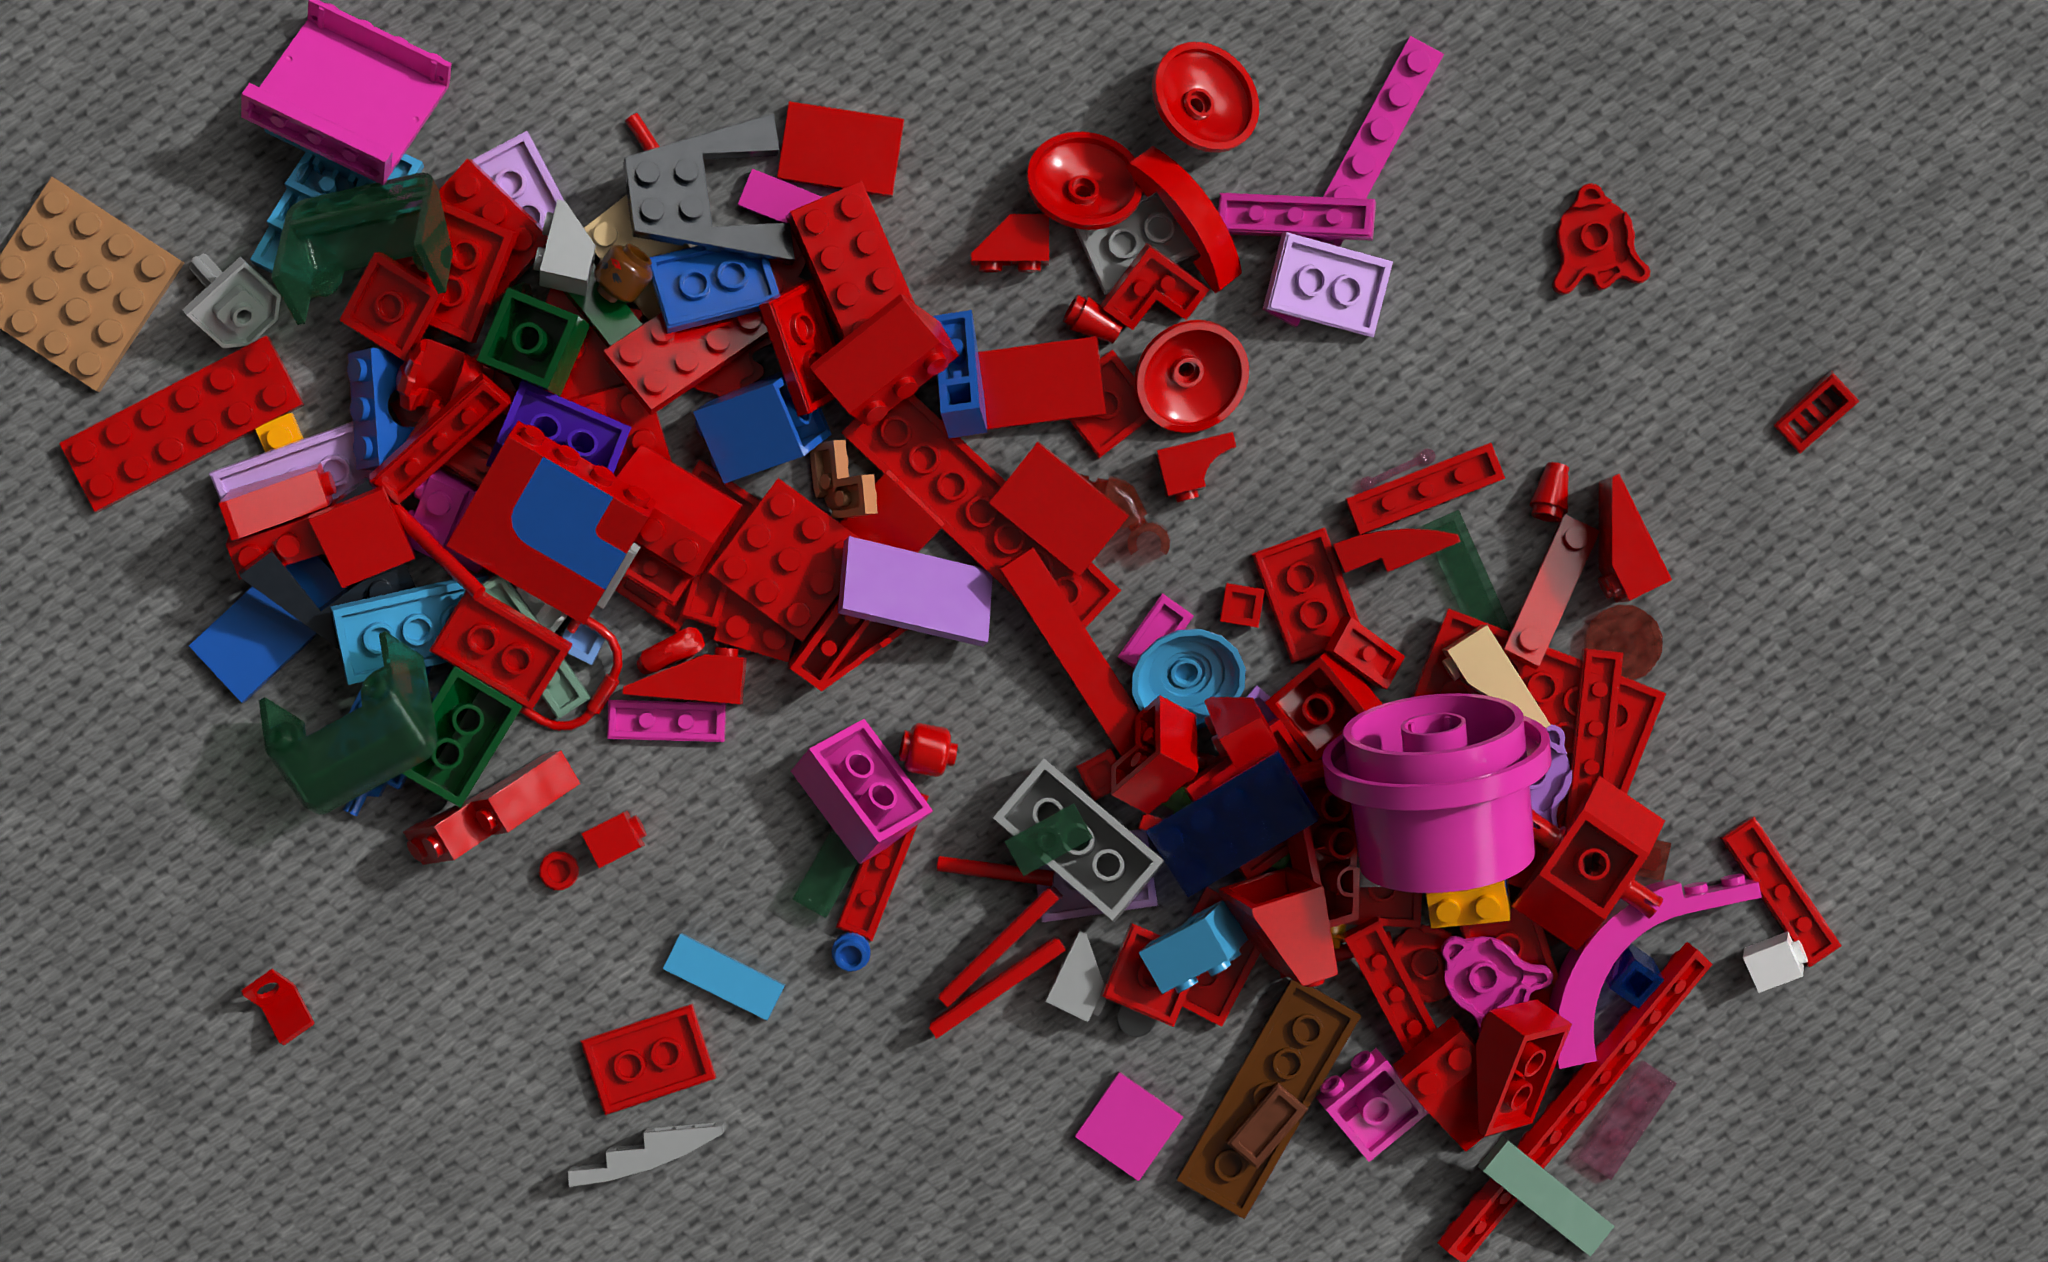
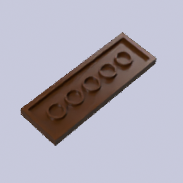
[1176,979,1361,1219]

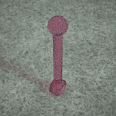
[1360,448,1436,491]

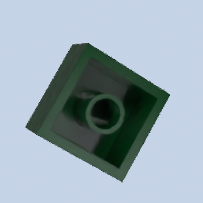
[477,288,590,396]

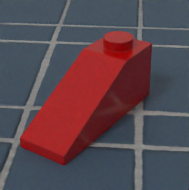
[623,647,747,704]

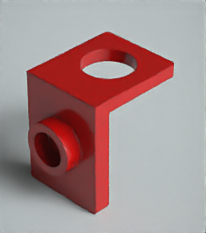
[241,969,315,1046]

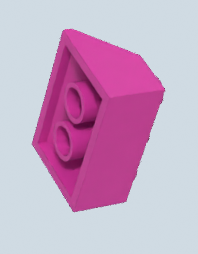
[791,719,933,864]

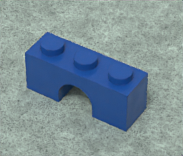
[347,348,415,470]

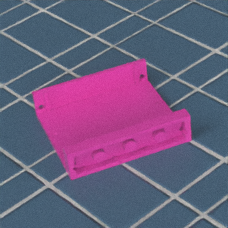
[241,0,452,185]

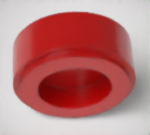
[539,851,580,890]

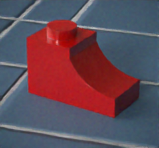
[1155,432,1237,503]

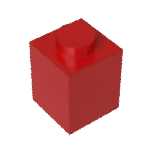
[581,811,647,868]

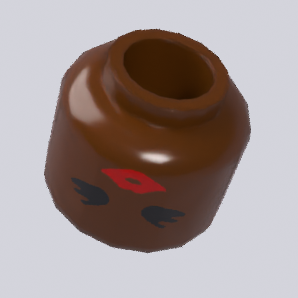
[594,243,653,303]

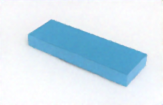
[663,933,785,1021]

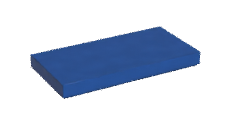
[189,555,348,703]

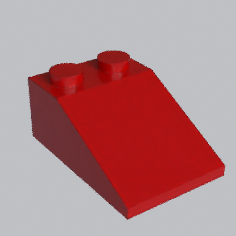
[1598,474,1672,603]
[1476,999,1572,1137]
[1392,1016,1484,1152]

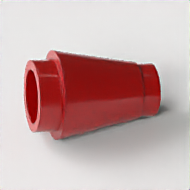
[1063,294,1123,344]
[1529,462,1569,523]

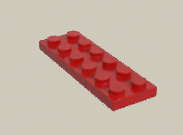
[59,335,304,513]

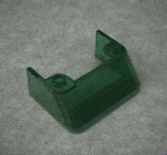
[271,173,453,325]
[258,631,437,815]

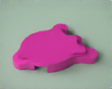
[1441,936,1553,1035]

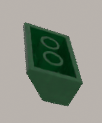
[392,666,523,808]

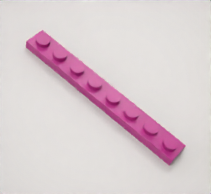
[1262,36,1444,328]

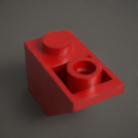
[971,214,1049,273]
[1204,697,1278,768]

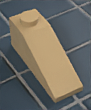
[1442,625,1551,728]

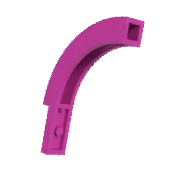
[1548,874,1762,1069]

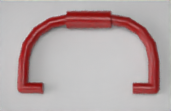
[519,616,623,731]

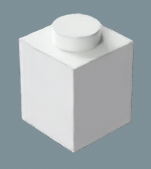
[1743,931,1808,993]

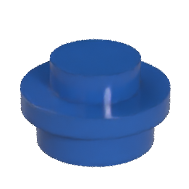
[832,933,871,971]

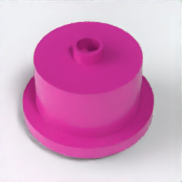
[1322,693,1552,893]

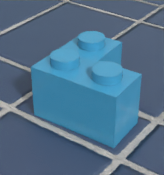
[1139,900,1248,994]

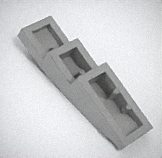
[568,1121,726,1187]

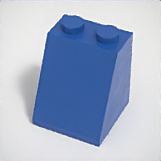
[693,371,832,484]

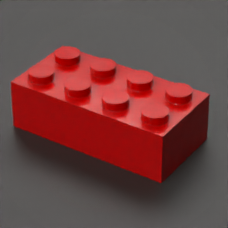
[785,181,915,341]

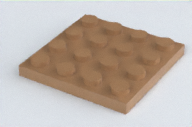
[0,177,184,392]

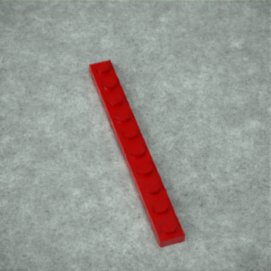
[1437,942,1713,1262]

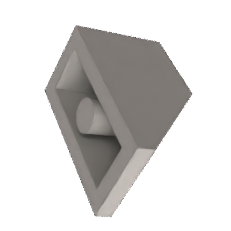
[1045,928,1107,1022]

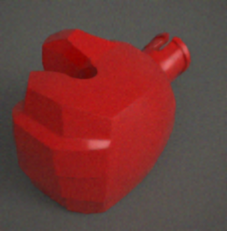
[396,339,515,422]

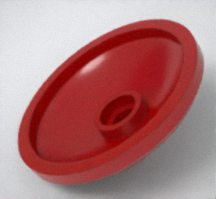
[1152,42,1259,153]
[1027,131,1143,230]
[1135,320,1249,433]

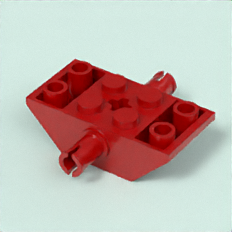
[1511,776,1665,951]

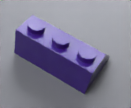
[486,380,631,474]

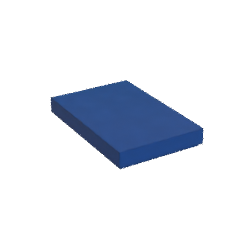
[649,246,779,333]

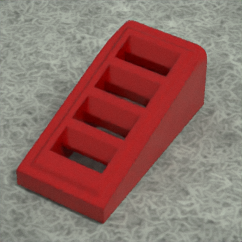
[1773,370,1859,454]

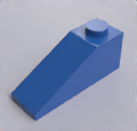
[933,310,987,438]

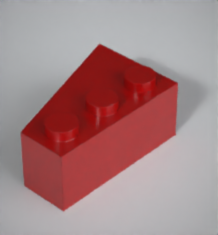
[787,595,908,692]

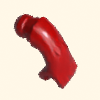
[637,627,705,675]

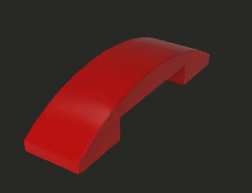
[1126,146,1242,294]

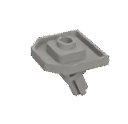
[182,253,281,348]

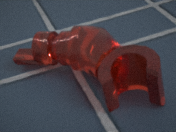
[1078,473,1171,555]

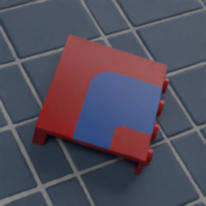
[446,421,657,625]

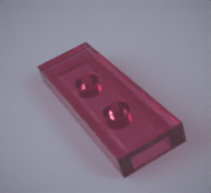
[1577,1060,1677,1180]

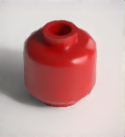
[899,723,958,777]

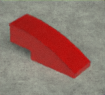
[1333,528,1461,573]

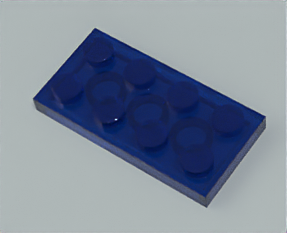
[1146,750,1321,897]

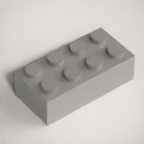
[993,758,1165,922]

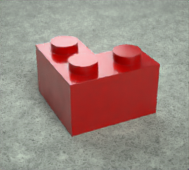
[1111,695,1199,814]

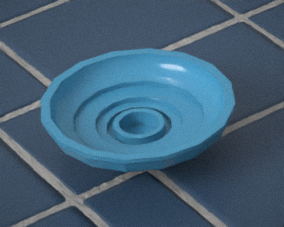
[1132,629,1246,730]

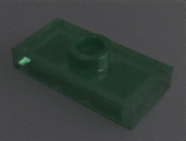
[1005,803,1093,876]
[792,831,858,919]

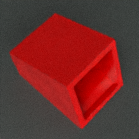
[1218,867,1338,987]

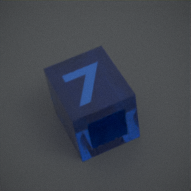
[1605,943,1664,1009]

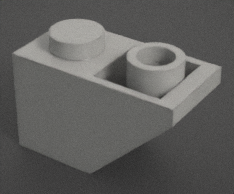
[534,199,596,296]

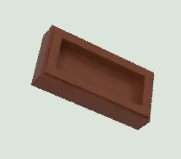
[1226,1082,1308,1169]

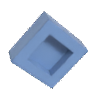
[562,618,610,665]

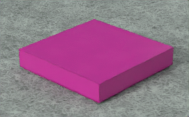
[1075,1071,1183,1181]

